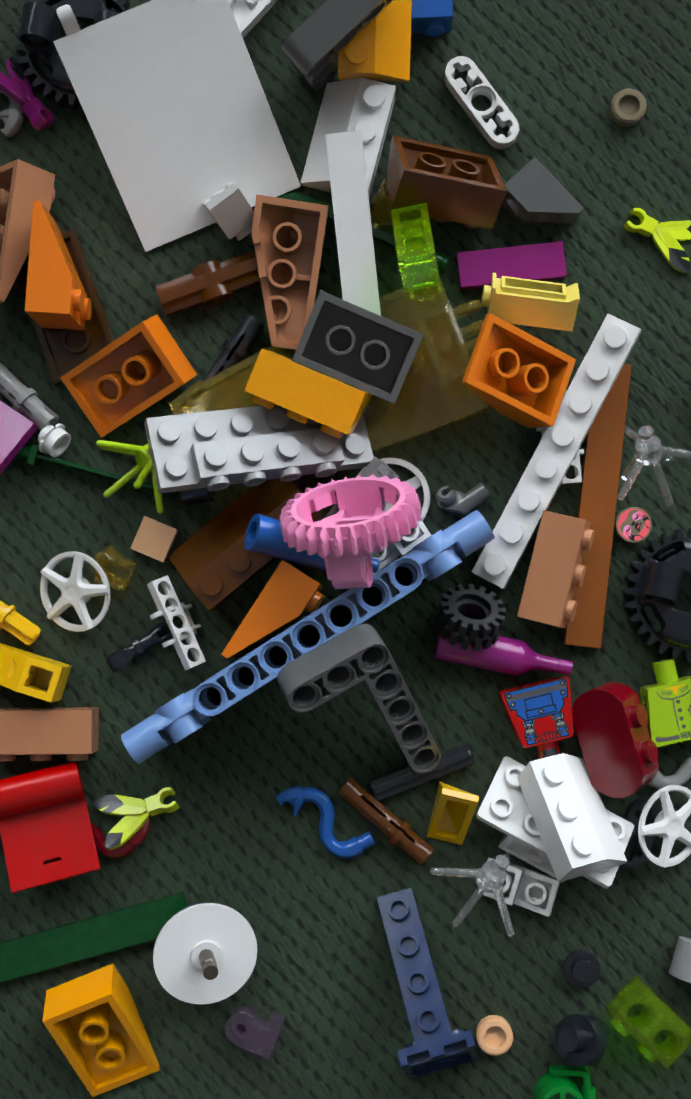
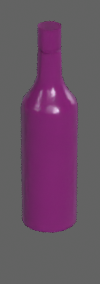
[434,631,573,676]

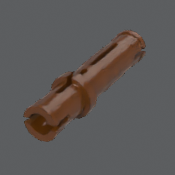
[336,776,434,866]

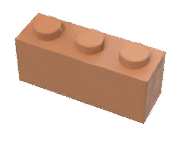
[517,510,595,628]
[0,707,99,761]

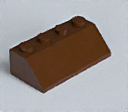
[168,478,323,611]

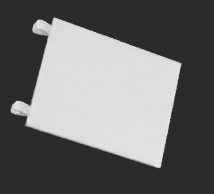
[53,0,301,252]

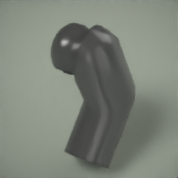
[436,482,491,515]

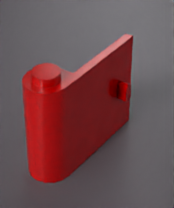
[0,761,101,893]

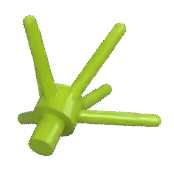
[96,440,164,514]

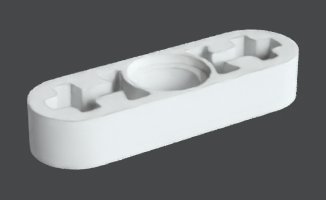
[444,56,519,149]

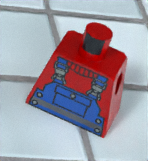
[497,675,574,759]

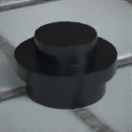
[563,950,600,988]

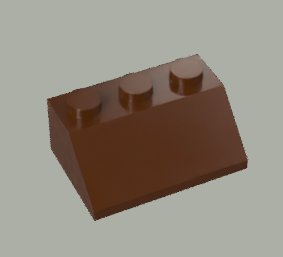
[385,136,507,229]

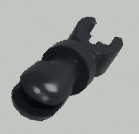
[106,622,172,673]

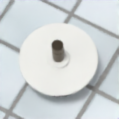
[153,902,257,1004]

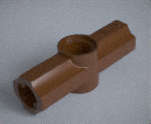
[156,250,261,317]

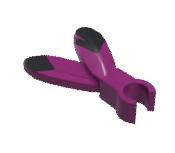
[0,57,55,131]

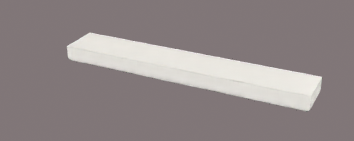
[325,130,381,316]

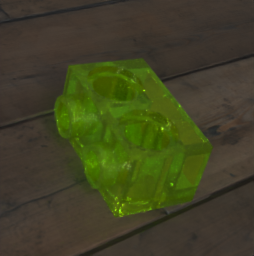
[391,203,441,292]
[606,974,691,1069]

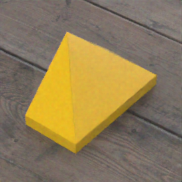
[427,781,479,845]

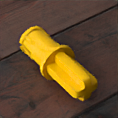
[0,600,41,645]

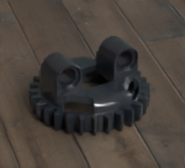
[15,0,132,111]
[622,528,691,661]

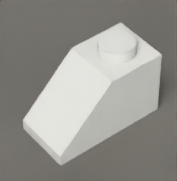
[203,182,254,241]

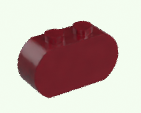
[572,682,659,798]

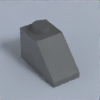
[502,157,584,224]

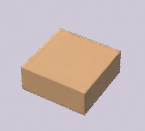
[130,516,179,563]

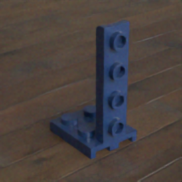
[377,888,479,1079]

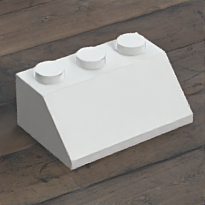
[300,77,396,198]
[517,753,627,882]

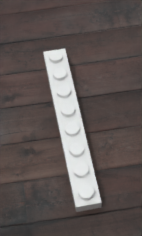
[472,314,641,589]

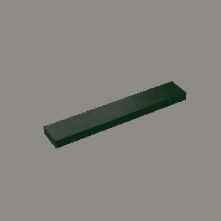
[0,891,187,983]

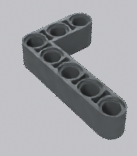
[281,0,393,91]
[277,624,441,773]

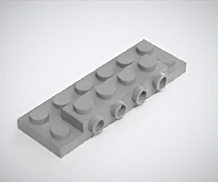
[144,404,374,494]

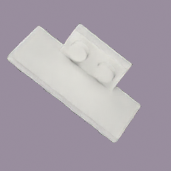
[476,756,634,889]

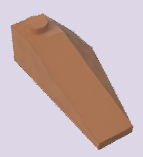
[0,159,55,303]
[251,194,329,350]

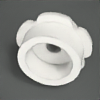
[38,423,71,458]

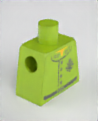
[640,658,691,747]

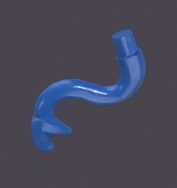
[277,786,376,859]

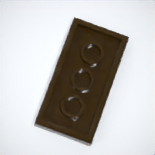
[17,228,115,386]

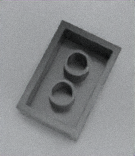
[292,290,424,404]

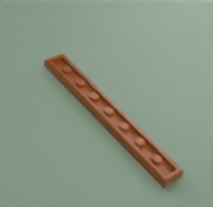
[563,364,632,648]

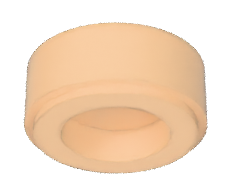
[476,1015,513,1056]

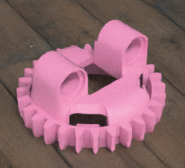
[280,474,422,589]

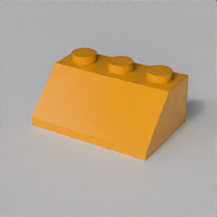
[338,0,412,82]
[244,349,372,439]

